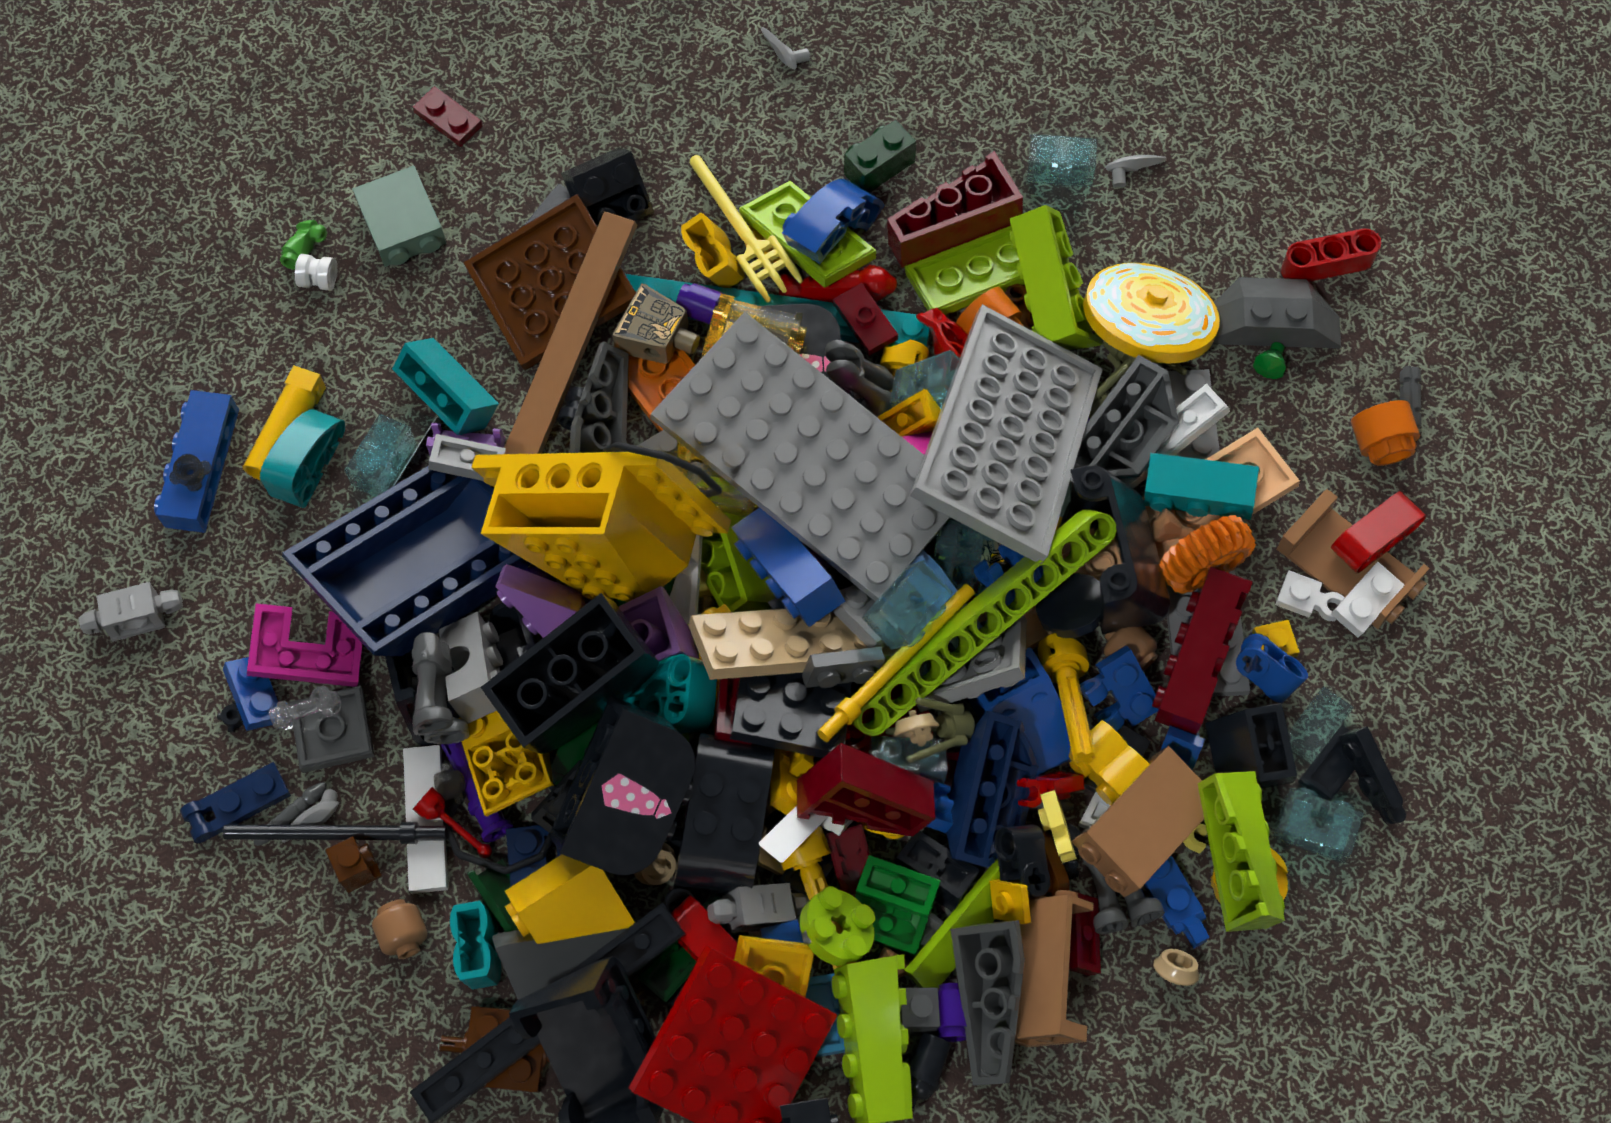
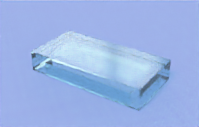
[1288,686,1354,765]

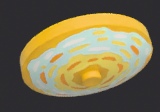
[1083,263,1220,364]

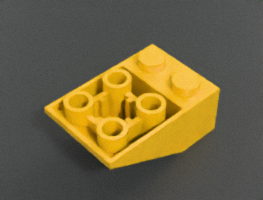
[459,711,553,817]

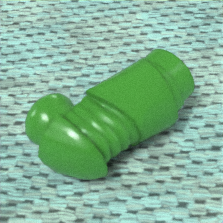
[280,220,327,270]

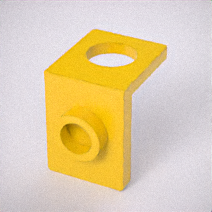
[989,879,1031,924]

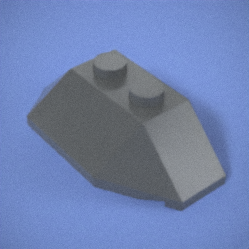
[1213,277,1341,349]
[1074,355,1179,479]

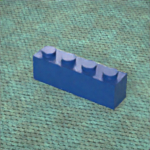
[154,390,239,533]
[731,507,846,627]

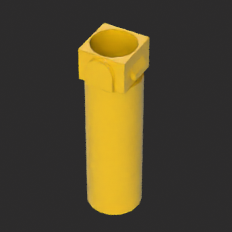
[243,365,326,481]

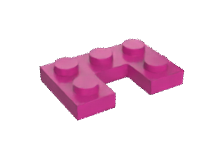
[247,603,362,687]

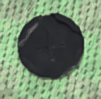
[1036,573,1102,638]

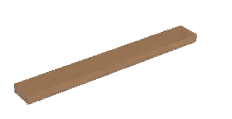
[504,211,637,454]

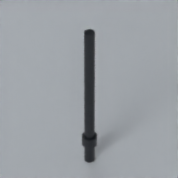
[223,822,448,844]

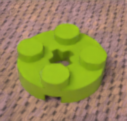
[800,886,875,966]

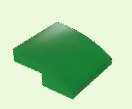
[855,855,941,957]

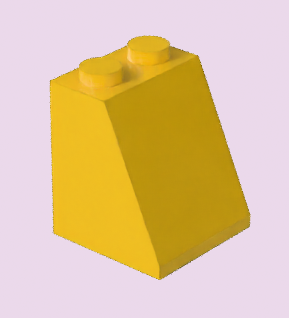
[504,854,635,944]

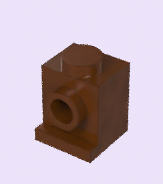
[325,836,382,893]

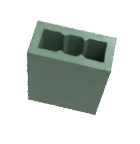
[352,165,447,267]

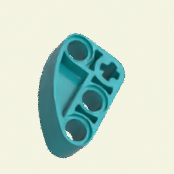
[260,409,345,508]
[623,654,717,734]

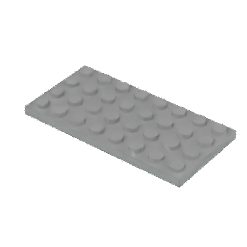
[910,304,1103,564]
[650,312,951,603]

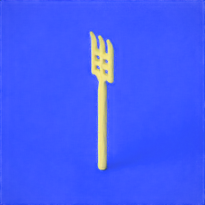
[690,155,803,303]

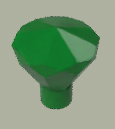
[1253,342,1286,379]

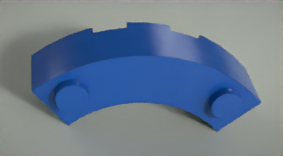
[782,179,885,264]

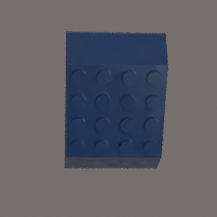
[282,466,531,656]

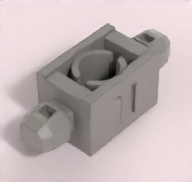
[79,582,183,642]
[707,883,809,934]

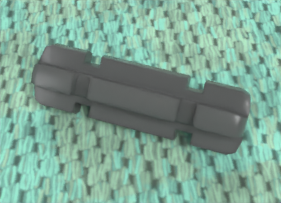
[1400,366,1421,427]

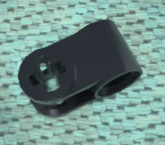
[994,824,1050,897]

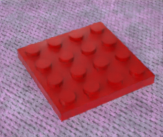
[629,945,838,1123]

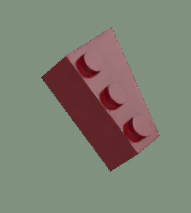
[797,743,935,836]

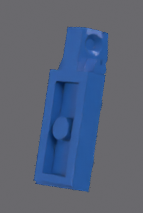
[1143,856,1209,949]

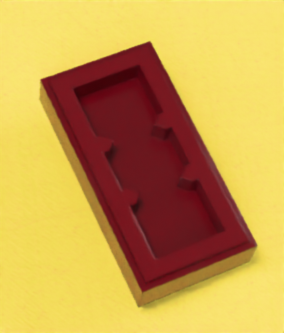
[833,283,898,356]
[825,822,870,897]

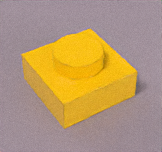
[1252,620,1300,657]

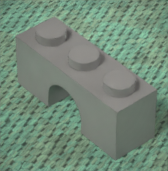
[439,611,503,724]

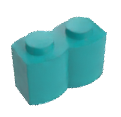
[450,901,502,989]

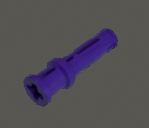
[441,742,514,843]

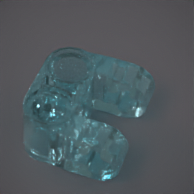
[933,519,995,594]

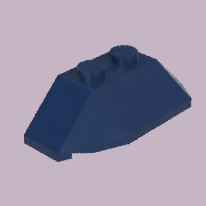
[946,711,1038,868]

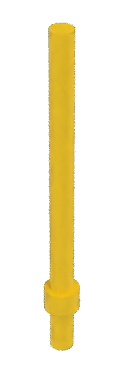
[817,584,975,742]

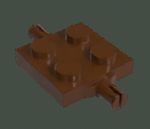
[439,1006,550,1093]

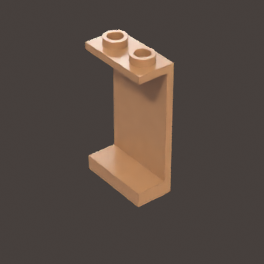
[1277,489,1429,629]
[1072,746,1204,897]
[1015,890,1094,1047]

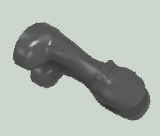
[825,340,898,417]
[412,632,469,744]
[1082,828,1165,934]

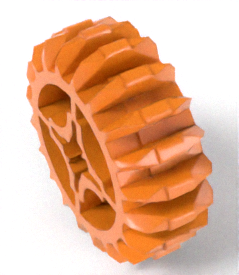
[1159,515,1256,594]

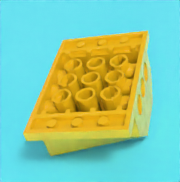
[471,452,731,602]

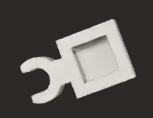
[1275,570,1345,621]

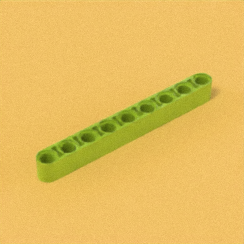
[852,509,1117,736]

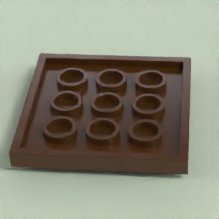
[463,194,636,370]

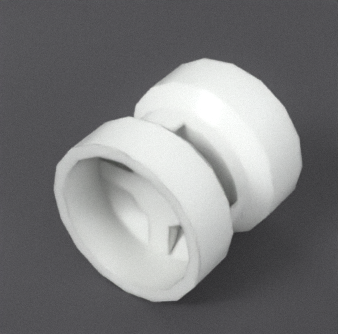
[295,254,337,291]

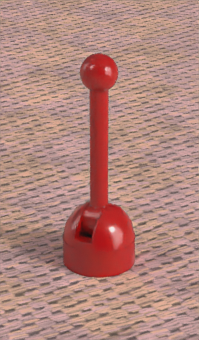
[412,787,492,858]

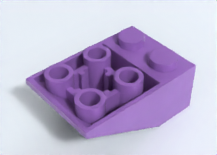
[496,564,591,638]

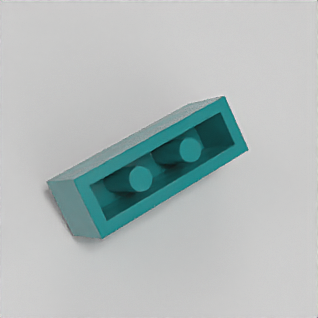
[392,338,499,436]
[1144,453,1259,520]

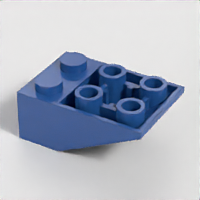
[967,647,1071,776]

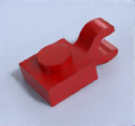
[1017,771,1085,808]

